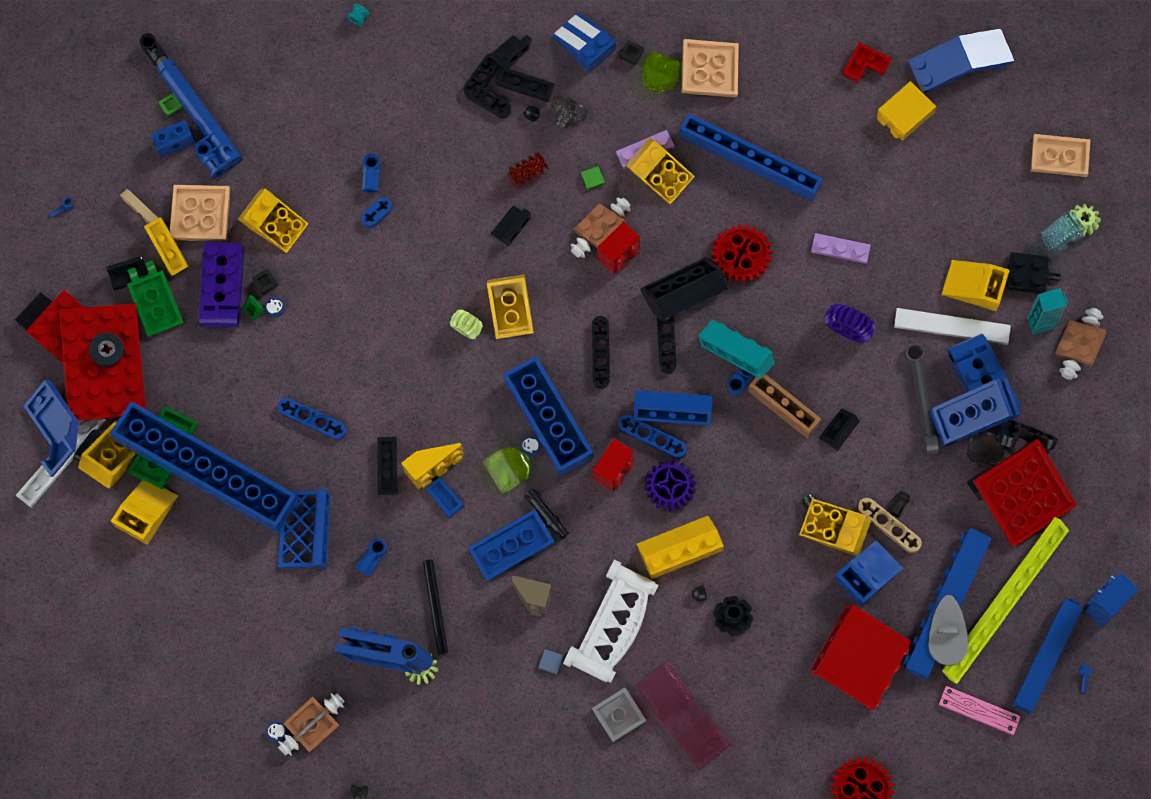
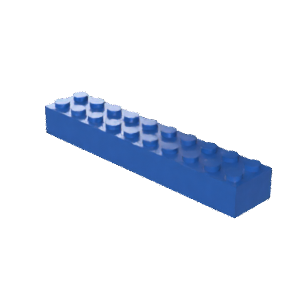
[110,402,298,534]

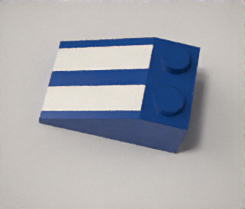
[552,13,616,73]

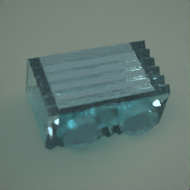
[1038,211,1085,253]

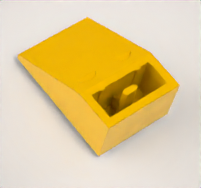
[625,137,695,205]
[238,188,309,253]
[941,260,1009,311]
[401,443,464,490]
[111,480,178,545]
[799,498,871,556]

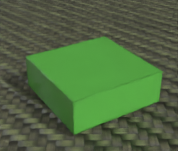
[158,93,184,118]
[581,166,605,191]

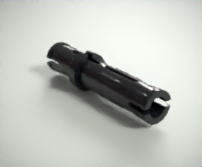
[524,489,570,541]

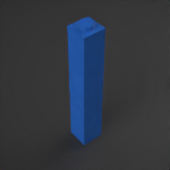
[1012,599,1083,715]

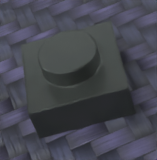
[620,40,644,66]
[252,268,278,295]

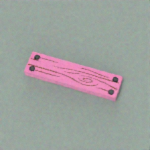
[939,686,1021,735]

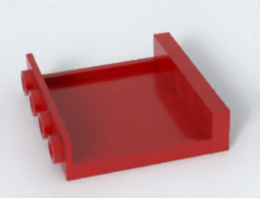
[809,604,911,710]

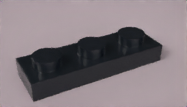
[496,67,555,102]
[377,437,398,495]

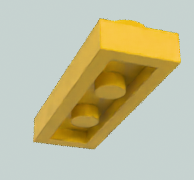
[144,217,189,276]

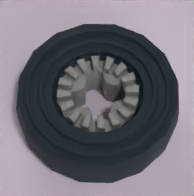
[89,332,124,367]

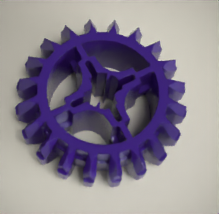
[824,304,876,343]
[644,460,696,512]

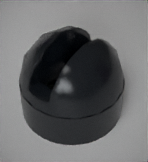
[524,106,540,122]
[692,585,707,601]

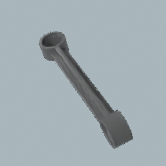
[905,343,938,455]

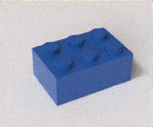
[1085,573,1139,628]

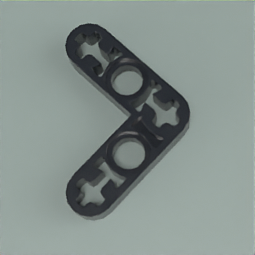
[464,53,511,118]
[998,419,1058,450]

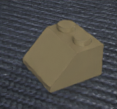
[512,576,552,616]

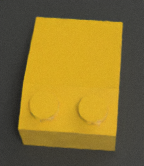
[487,274,534,339]
[78,420,137,489]

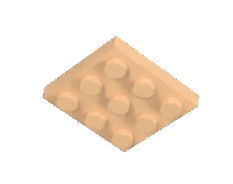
[682,39,739,98]
[170,185,230,242]

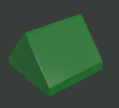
[242,295,266,321]

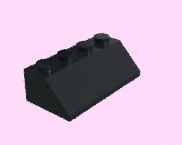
[640,257,728,320]

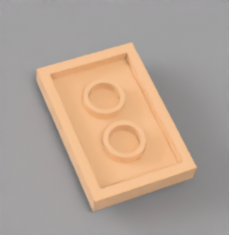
[1031,134,1090,177]

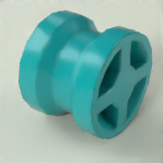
[347,3,370,26]

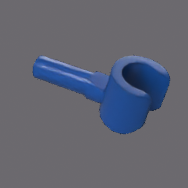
[49,197,74,218]
[1078,664,1092,693]

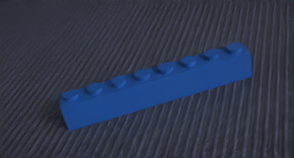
[680,114,823,202]
[903,528,991,680]

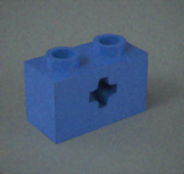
[151,120,195,157]

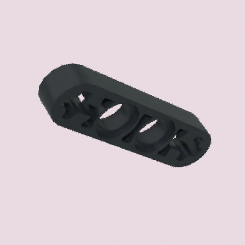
[656,315,677,374]
[592,316,610,389]

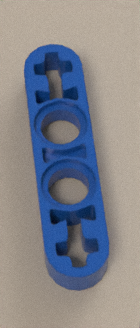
[278,398,347,440]
[618,415,687,459]

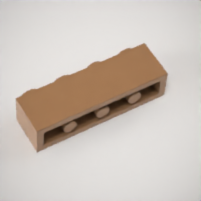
[748,374,821,439]

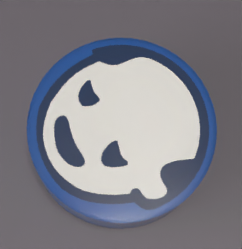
[265,297,285,317]
[521,436,540,456]
[266,721,287,742]

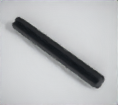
[423,559,448,655]

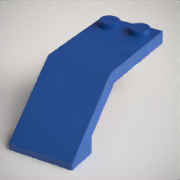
[908,29,1015,94]
[23,380,79,477]

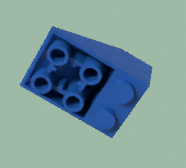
[834,541,904,608]

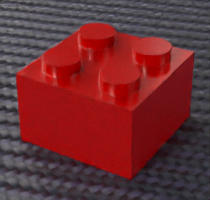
[597,221,640,274]
[593,439,635,491]

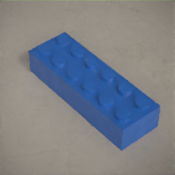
[503,356,594,477]

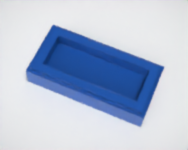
[425,477,464,518]

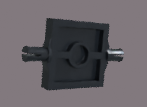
[996,252,1061,293]

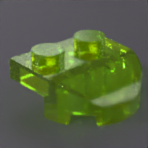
[641,51,682,93]
[483,448,531,494]

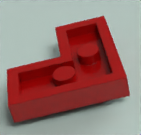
[842,42,892,83]

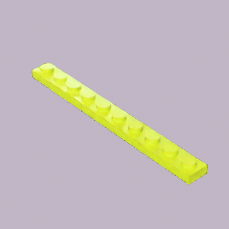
[942,518,1069,684]

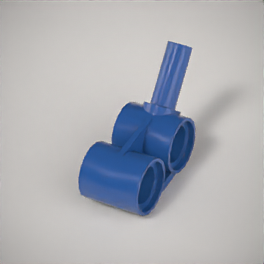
[727,368,756,396]

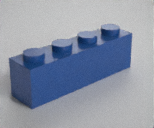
[634,390,712,426]

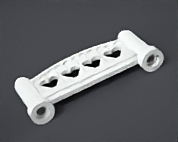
[563,559,658,683]

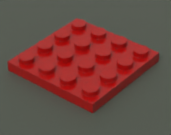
[972,439,1077,547]

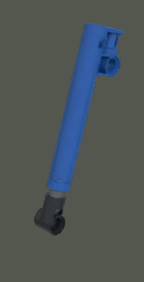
[140,33,243,179]

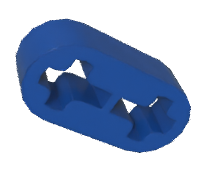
[361,197,392,228]

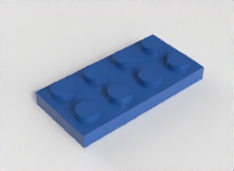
[468,510,555,582]

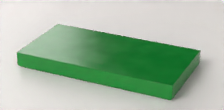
[128,406,199,489]

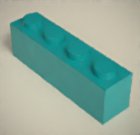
[1027,288,1068,335]
[698,320,775,379]

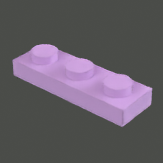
[616,130,674,169]
[811,233,871,264]

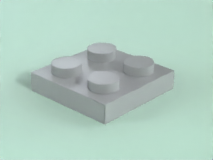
[592,688,646,743]

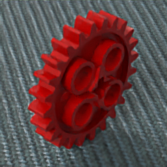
[711,223,773,284]
[830,756,895,799]

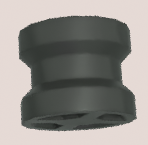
[349,784,368,799]

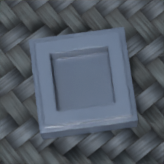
[538,649,563,675]

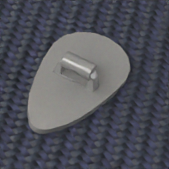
[928,595,968,665]

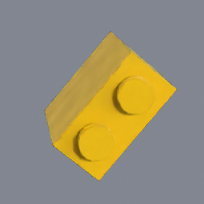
[877,81,937,141]

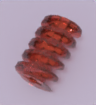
[507,152,549,189]

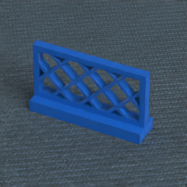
[278,489,331,569]

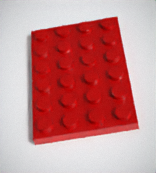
[59,303,146,422]

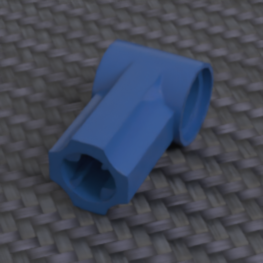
[362,153,381,193]
[355,538,388,577]

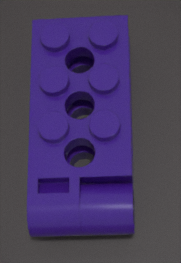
[199,243,244,327]

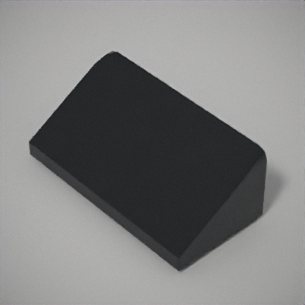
[819,408,860,451]

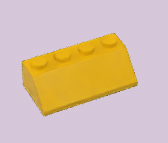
[636,516,724,579]

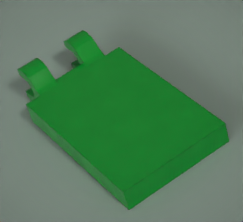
[127,260,184,337]

